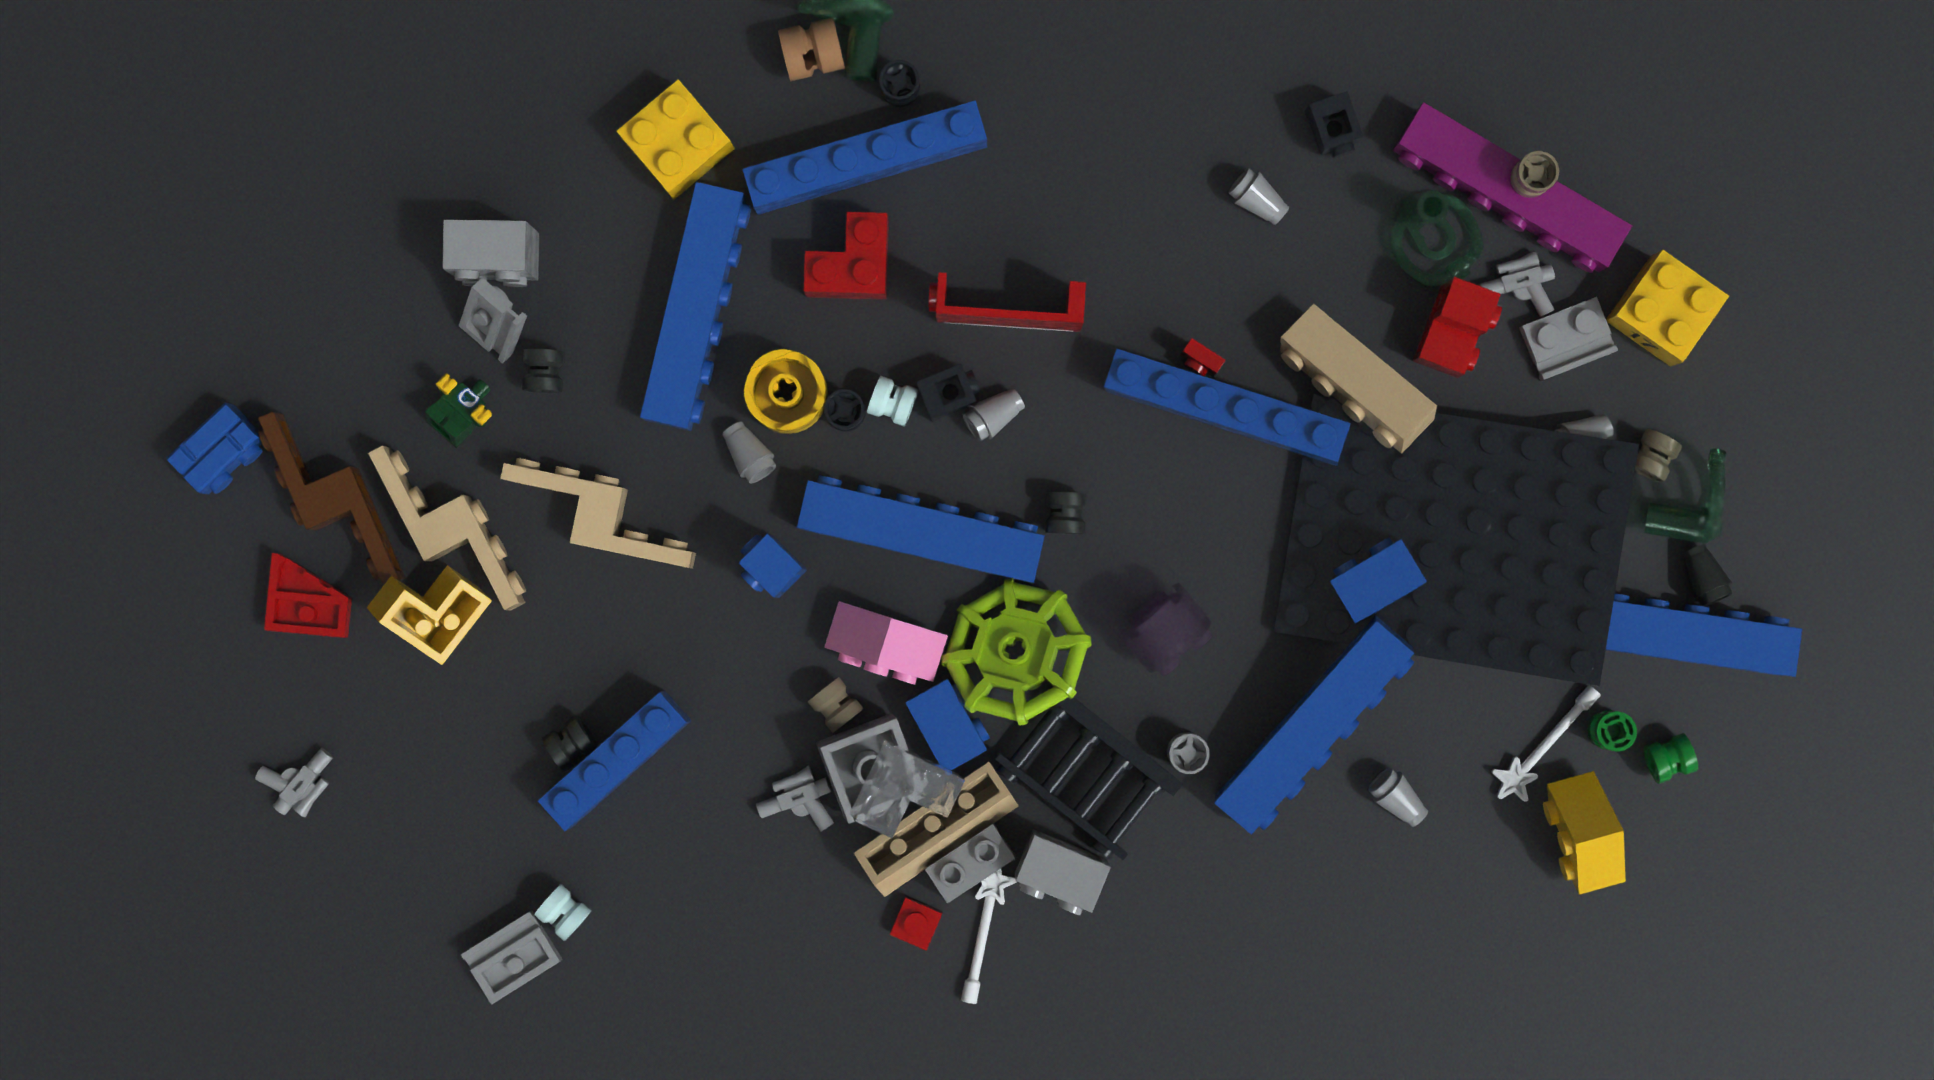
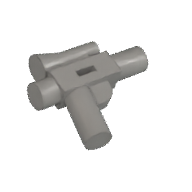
[1478,250,1555,317]
[255,748,333,817]
[756,765,834,831]

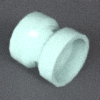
[867,376,919,427]
[534,884,592,941]

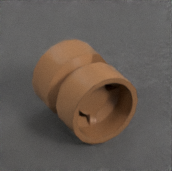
[778,17,845,82]

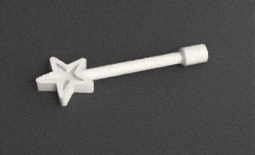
[1491,685,1601,802]
[961,869,1017,1004]

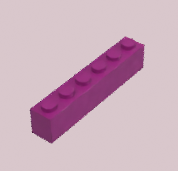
[1393,102,1632,273]

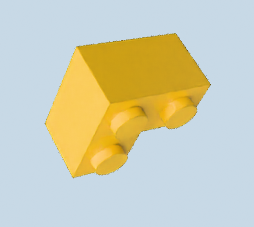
[367,565,492,665]
[1543,771,1626,895]

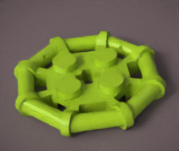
[941,578,1092,725]

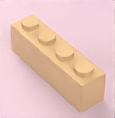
[1280,304,1437,454]
[854,762,1018,897]

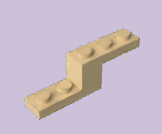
[368,446,526,610]
[500,458,696,569]

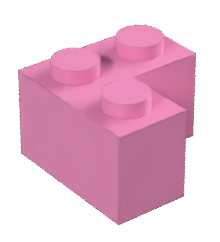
[824,601,948,685]

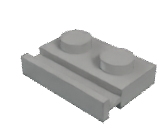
[459,278,527,364]
[1519,297,1618,381]
[461,910,563,1005]

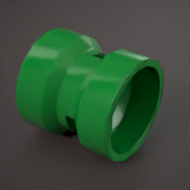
[1587,710,1637,752]
[1643,733,1698,784]

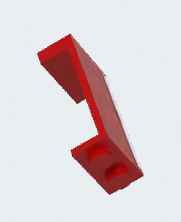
[928,272,1086,332]

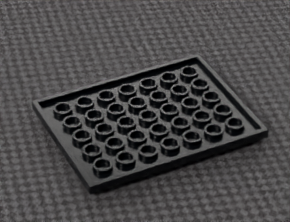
[1274,394,1639,686]

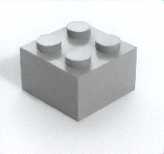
[443,220,539,287]
[816,713,925,824]
[1014,829,1111,915]

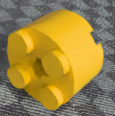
[744,349,828,434]

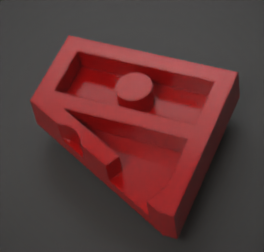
[264,553,352,638]

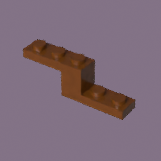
[258,412,406,584]

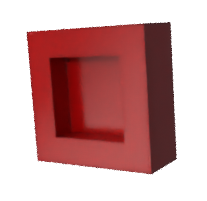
[1180,338,1225,377]
[890,896,943,951]

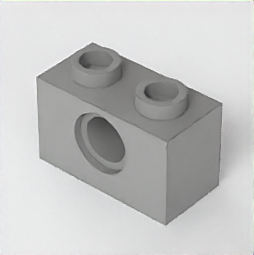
[925,824,1017,904]

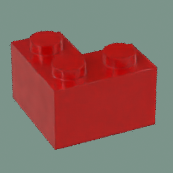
[804,212,889,300]
[1413,277,1502,378]

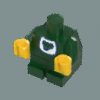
[425,373,492,448]

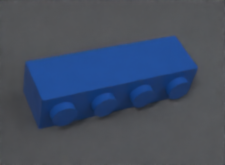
[538,691,692,831]

